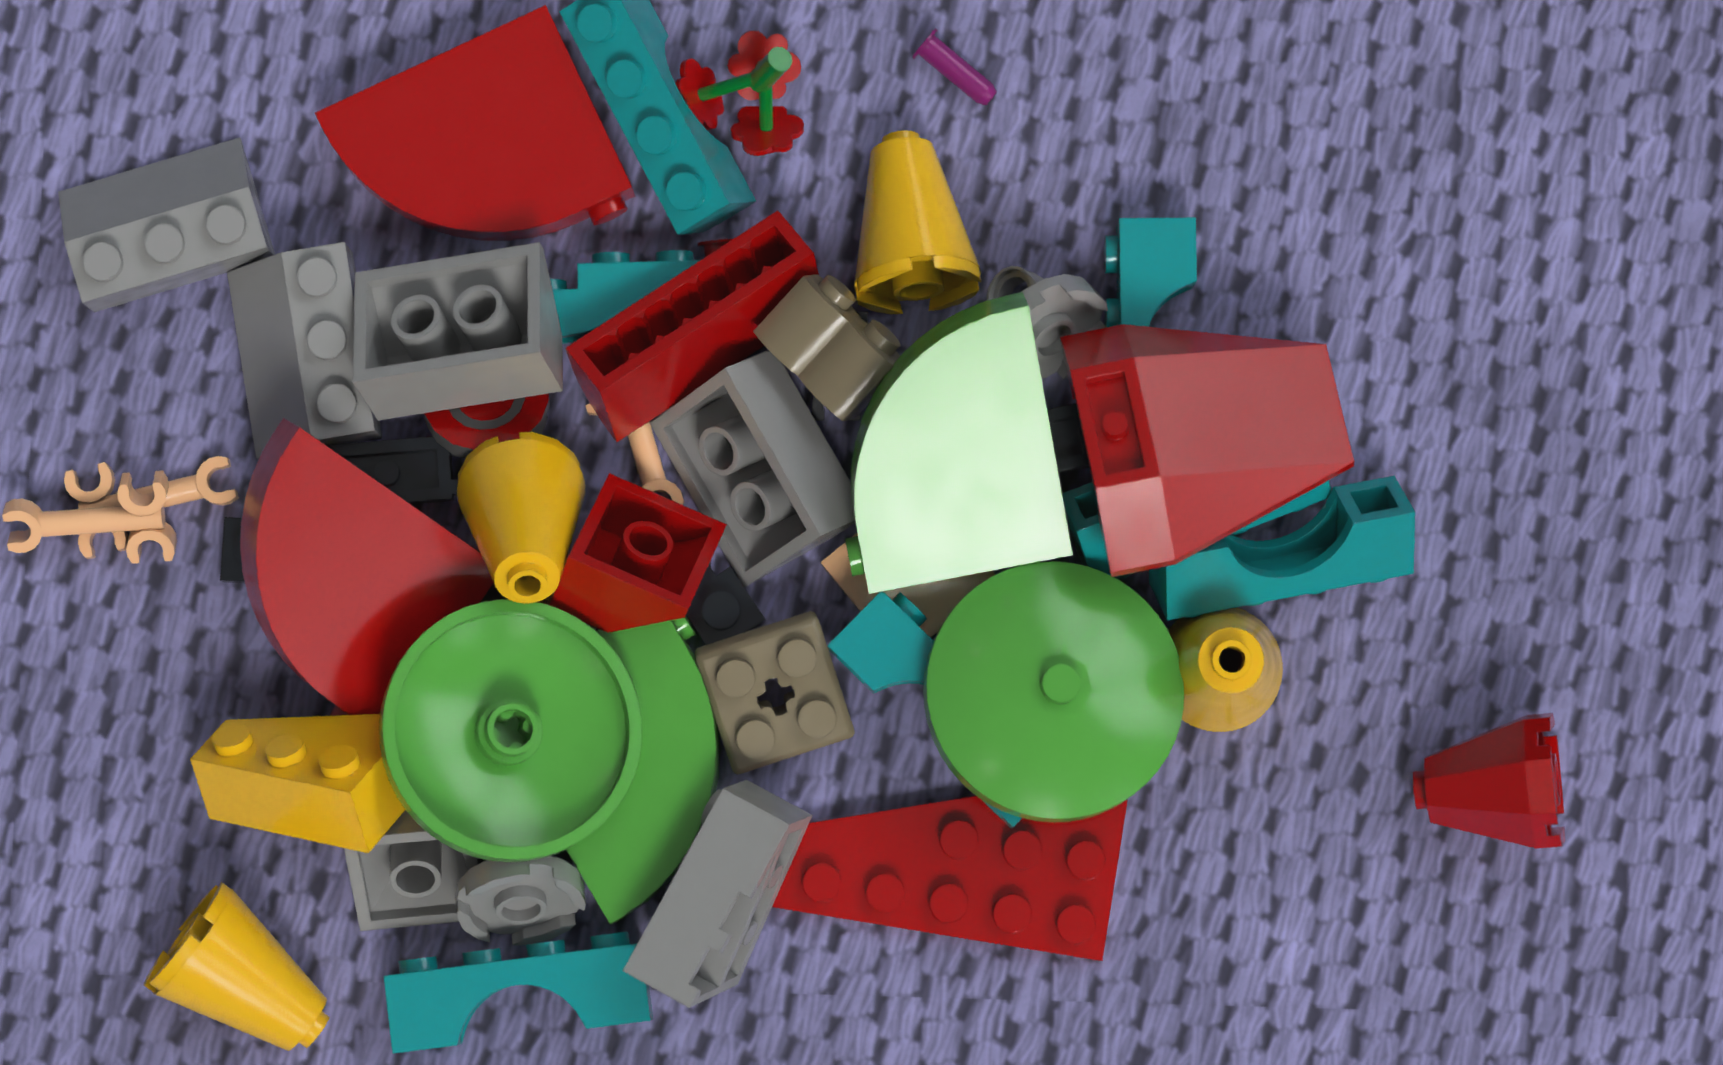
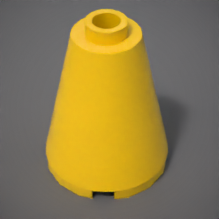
[854,130,981,314]
[457,432,585,604]
[1169,607,1283,732]
[143,882,330,1051]

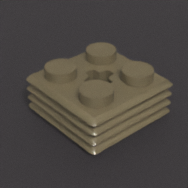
[695,611,855,774]

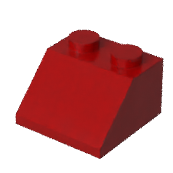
[550,473,727,633]

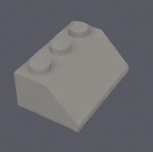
[58,137,275,312]
[227,242,382,459]
[353,242,563,421]
[650,350,855,588]

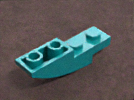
[550,250,700,344]

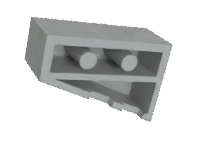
[623,780,812,1008]

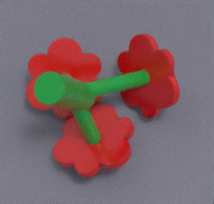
[675,30,804,156]

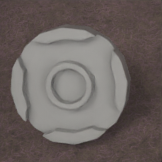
[986,266,1108,379]
[455,856,586,945]

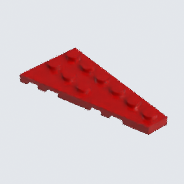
[772,796,1128,961]

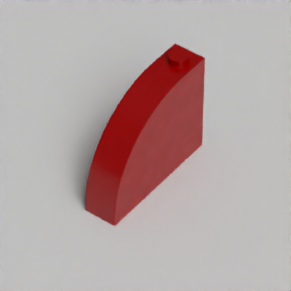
[315,5,635,241]
[240,418,494,716]

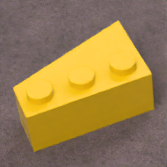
[190,714,405,853]

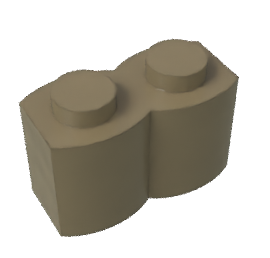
[753,274,901,421]

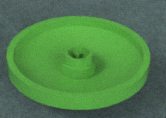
[923,561,1184,822]
[379,599,642,862]

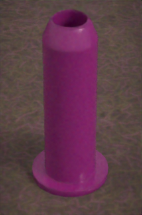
[912,28,997,105]

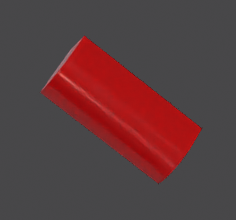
[565,210,819,442]

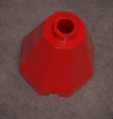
[1413,713,1565,848]

